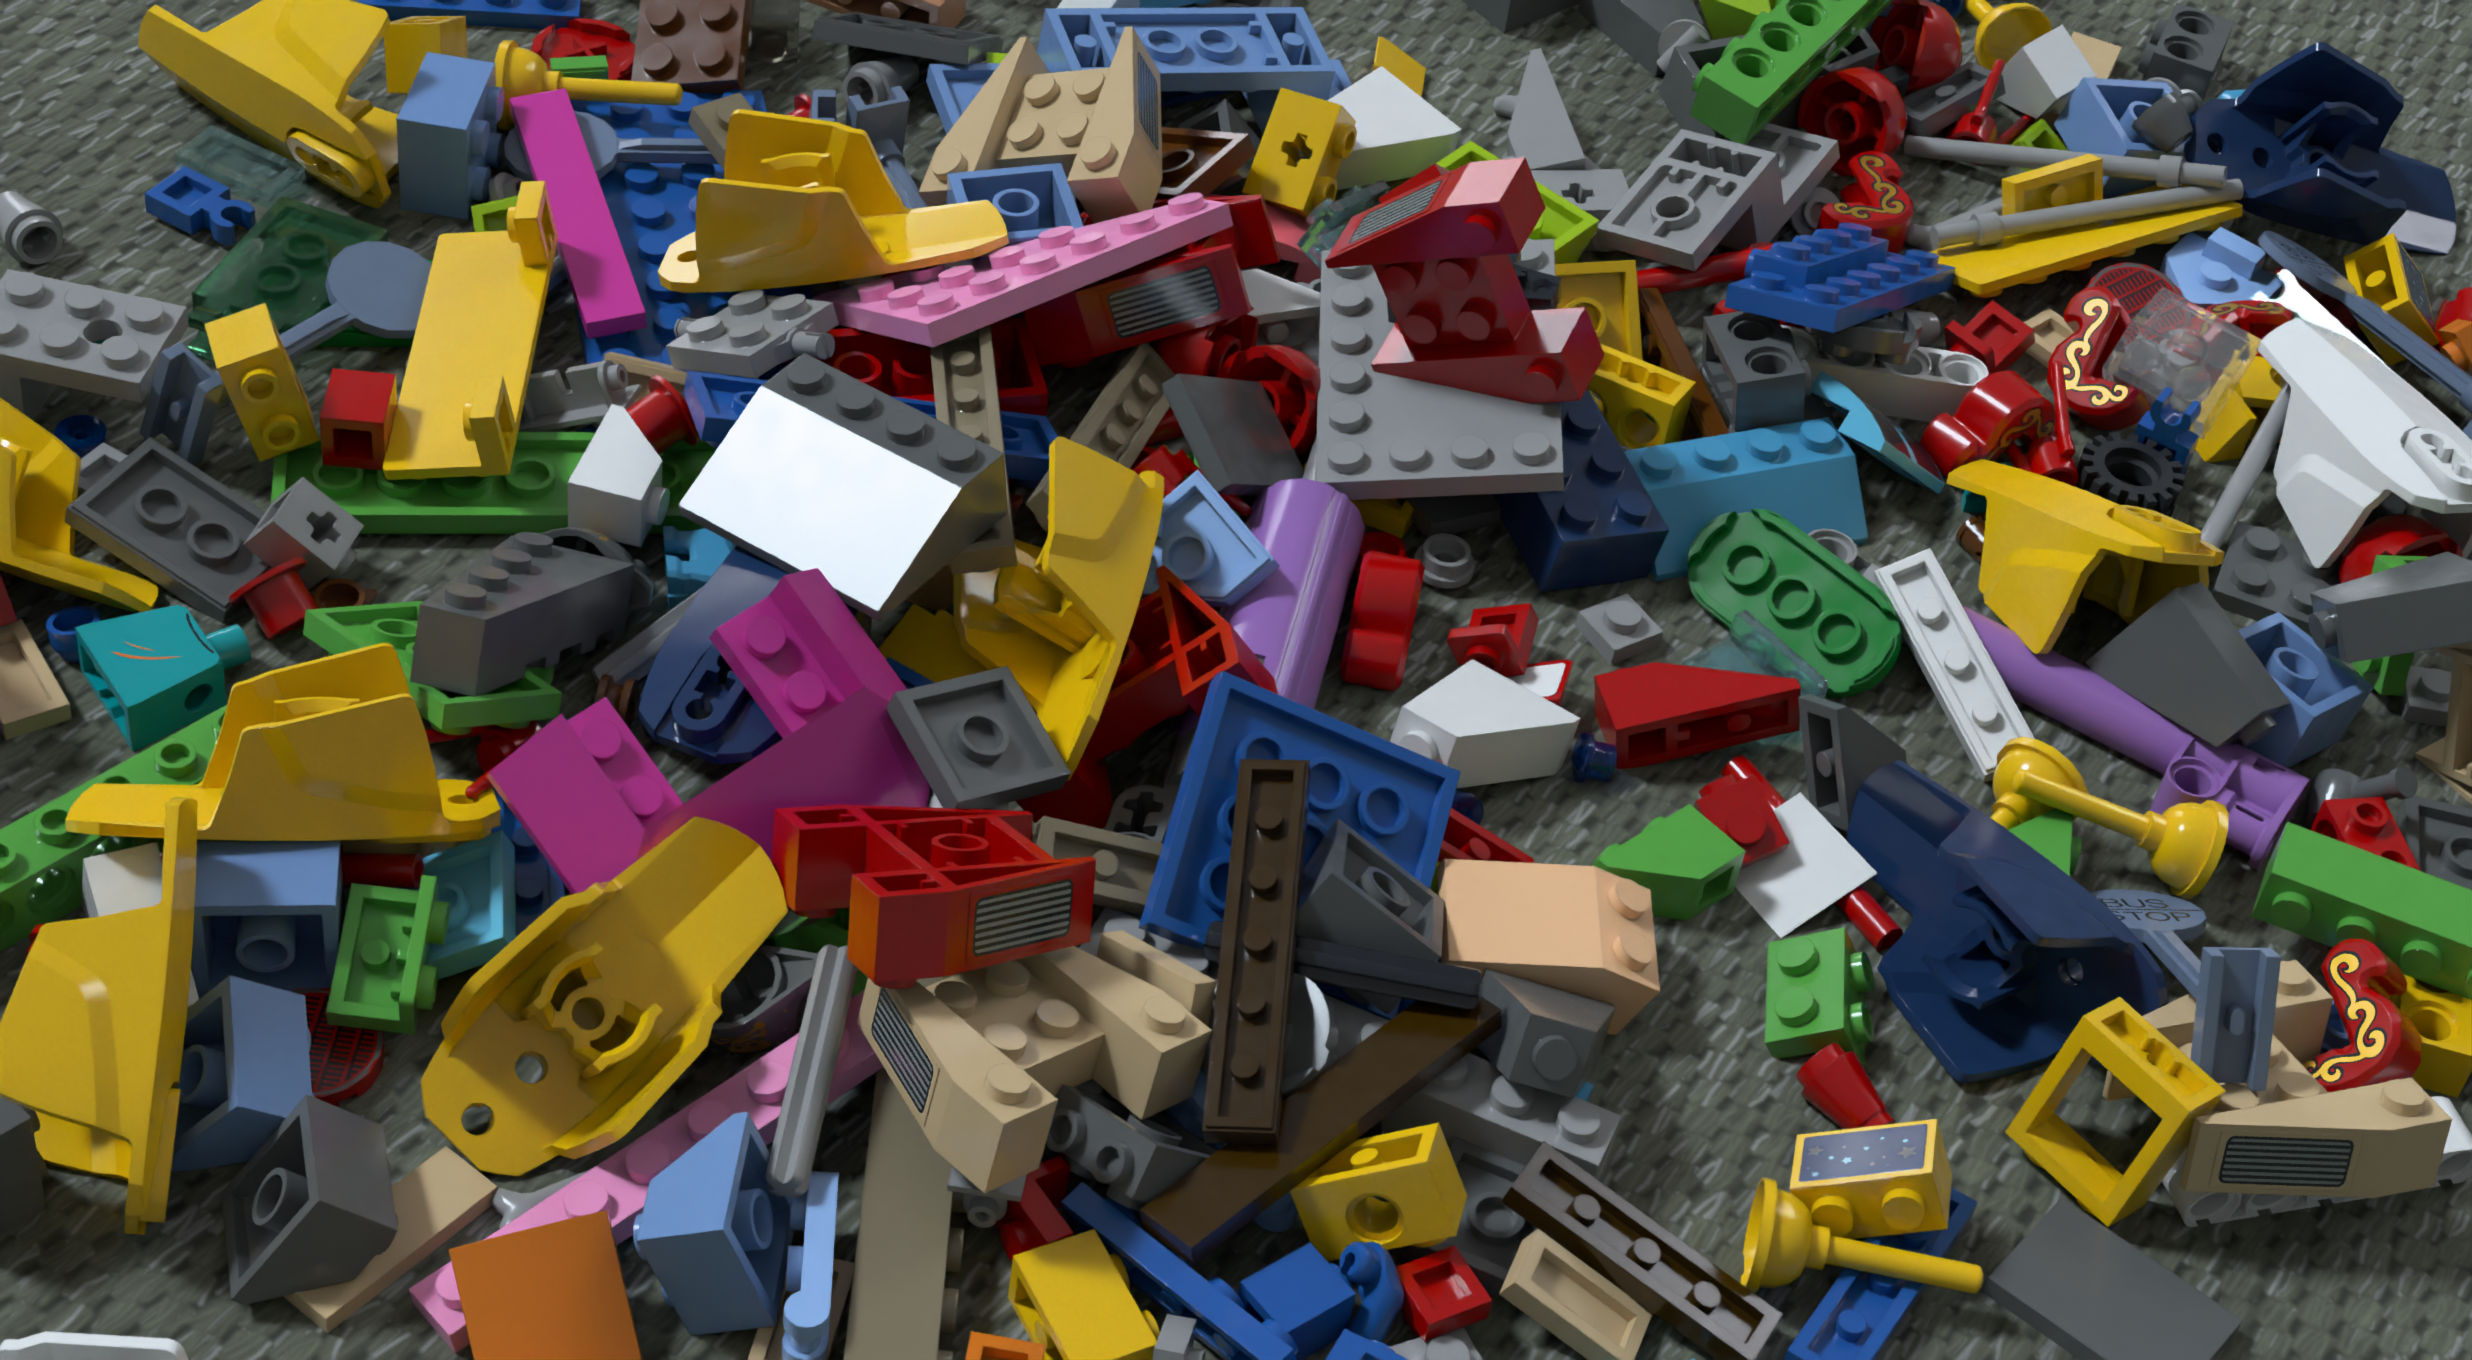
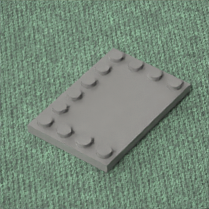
[1315,239,1564,500]

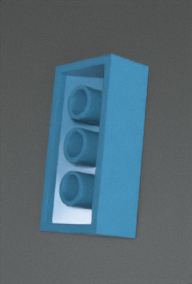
[1624,417,1868,581]

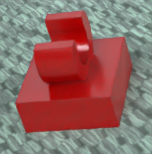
[1395,1245,1492,1342]

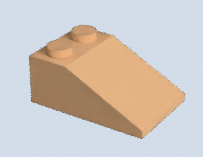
[1437,859,1660,1035]

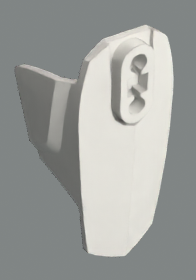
[2257,318,2472,568]

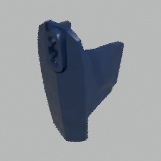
[2184,42,2456,255]
[639,545,872,765]
[1847,760,2169,1083]

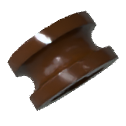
[594,674,638,729]

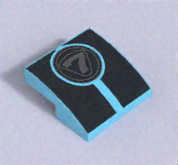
[1812,371,1945,494]

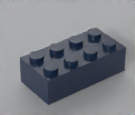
[1493,389,1669,592]

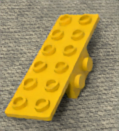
[1929,154,2243,298]

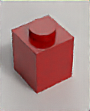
[319,368,397,470]

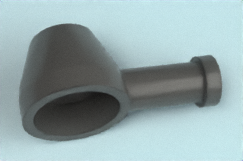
[2132,92,2203,153]
[2306,766,2417,829]

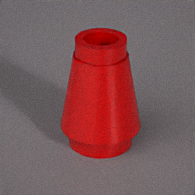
[1796,1043,1895,1129]

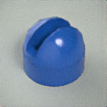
[46,606,101,663]

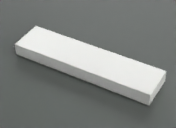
[1873,548,2035,782]

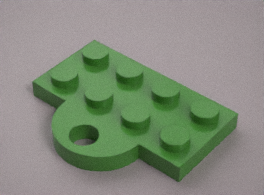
[303,601,562,735]

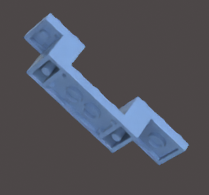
[926,7,1352,135]

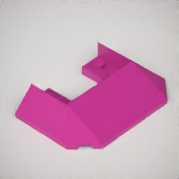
[486,568,930,915]

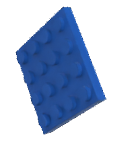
[1138,671,1461,1021]

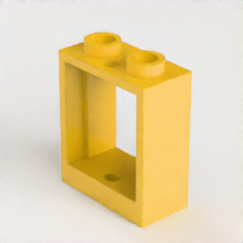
[2005,997,2226,1227]

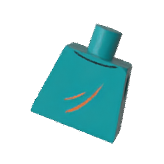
[75,605,251,751]

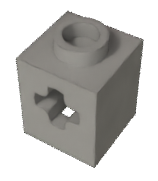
[243,477,364,590]

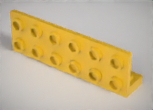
[382,181,559,480]

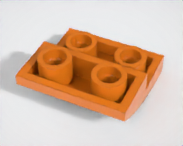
[449,1210,643,1360]

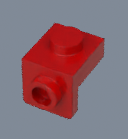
[1944,300,2035,375]
[1447,603,1539,677]
[1694,774,1790,870]
[995,1155,1074,1261]

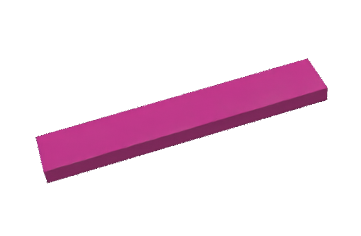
[509,88,647,339]

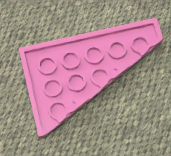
[813,193,1233,347]

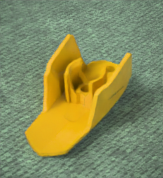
[138,0,399,209]
[658,109,1009,293]
[0,397,158,613]
[953,436,1164,780]
[1946,459,2225,654]
[65,643,501,844]
[0,797,198,1235]
[420,816,788,1176]

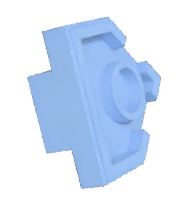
[2160,227,2285,319]
[1140,470,1280,608]

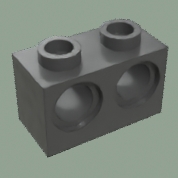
[2137,3,2235,101]
[1702,311,1813,431]

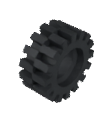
[2075,432,2185,517]

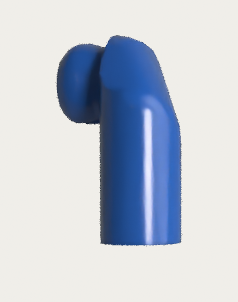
[1339,1241,1404,1343]

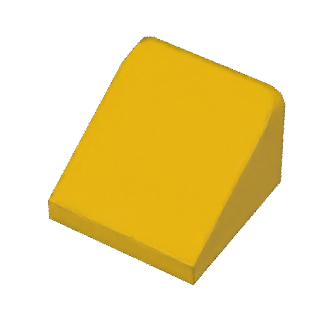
[1372,36,1426,97]
[2189,382,2257,463]

